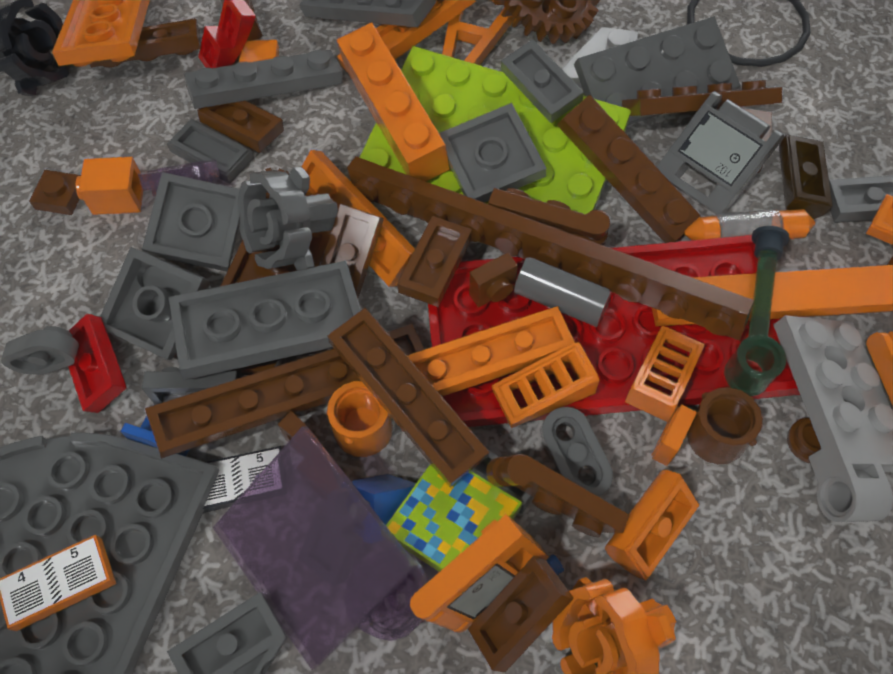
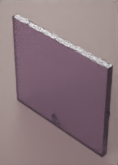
[213,427,417,670]

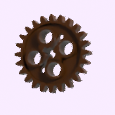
[493,0,600,44]

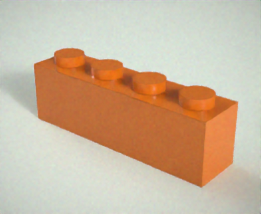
[336,22,450,181]

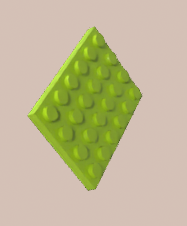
[359,46,631,214]

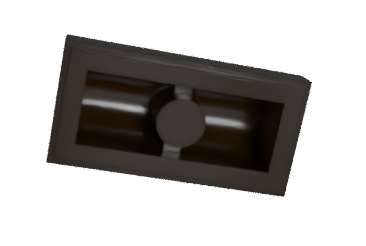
[779,134,833,219]

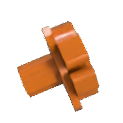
[552,577,677,674]

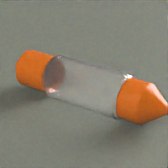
[684,209,816,240]

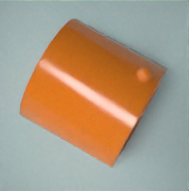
[327,381,393,457]

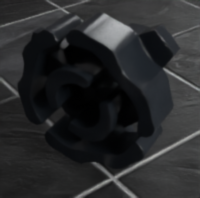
[0,0,71,96]

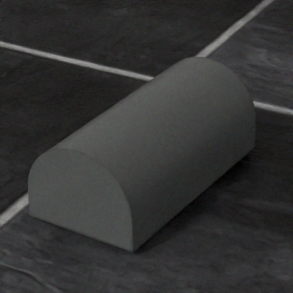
[514,257,611,327]

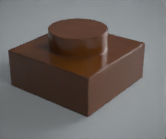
[29,170,81,215]
[469,252,518,308]

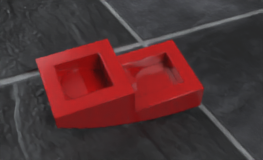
[198,0,256,68]

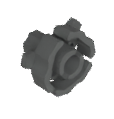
[238,167,338,271]

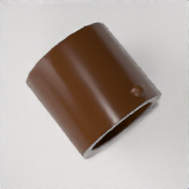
[687,387,763,465]

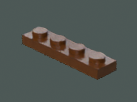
[622,80,782,116]
[557,95,701,243]
[327,308,489,487]

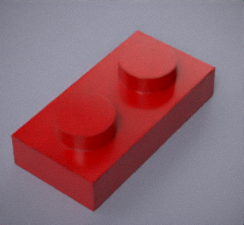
[68,313,127,413]

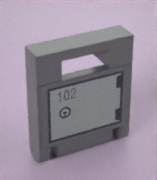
[656,91,784,219]

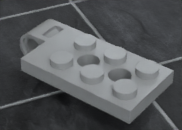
[773,315,893,522]

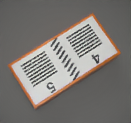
[0,534,116,631]

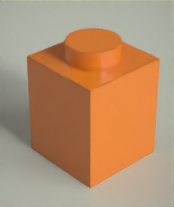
[76,157,145,215]

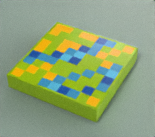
[383,464,522,572]

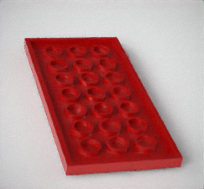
[427,235,800,427]

